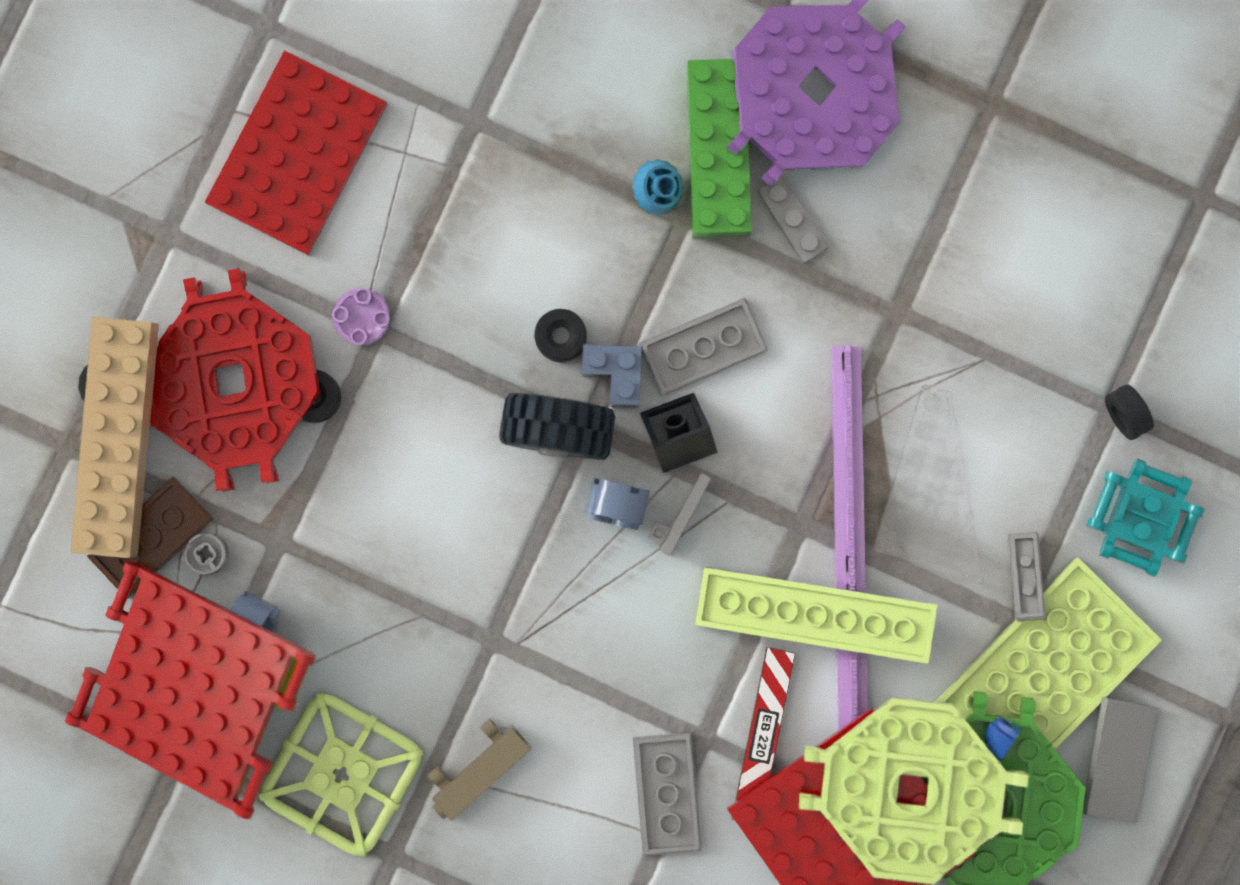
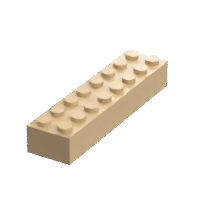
[71,317,159,558]

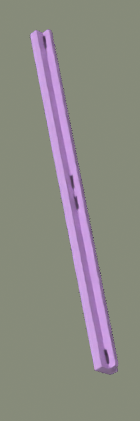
[831,345,868,730]

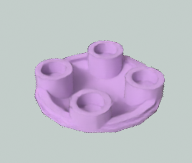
[332,287,390,345]

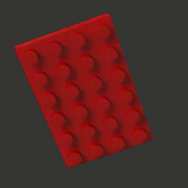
[205,50,388,256]

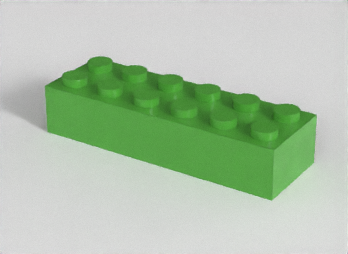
[686,59,752,238]

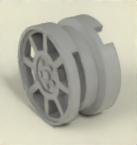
[184,534,229,575]

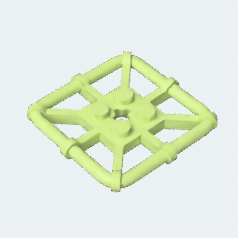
[259,692,424,858]

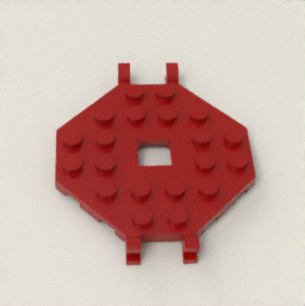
[150,268,320,492]

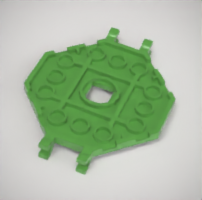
[921,691,1086,885]

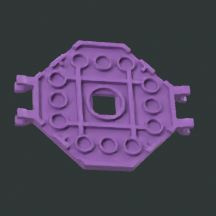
[726,0,906,186]

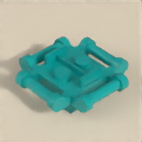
[1086,458,1205,577]

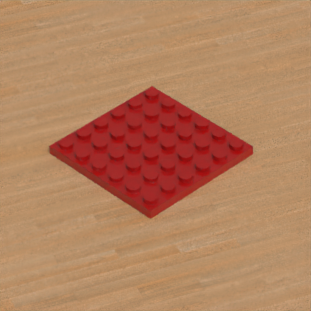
[727,707,976,885]

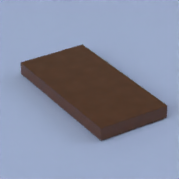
[87,476,213,599]

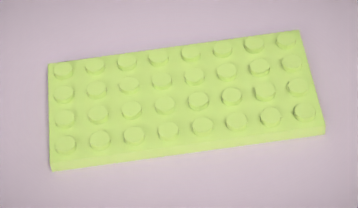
[935,557,1162,802]

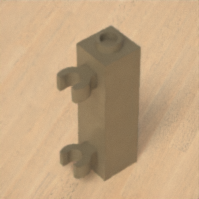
[427,719,532,821]

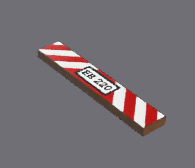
[731,647,796,820]

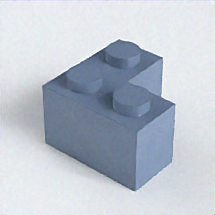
[582,344,642,407]

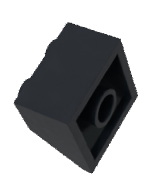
[640,393,718,473]

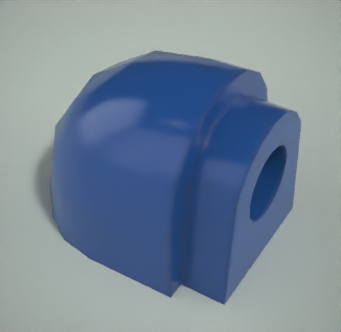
[984,716,1022,762]

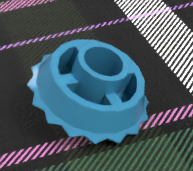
[632,159,683,216]

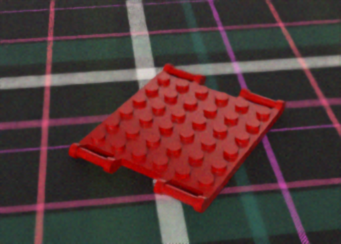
[65,561,316,819]

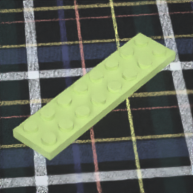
[695,567,938,664]

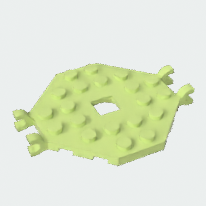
[799,697,1029,884]

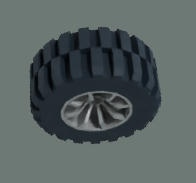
[499,393,616,460]

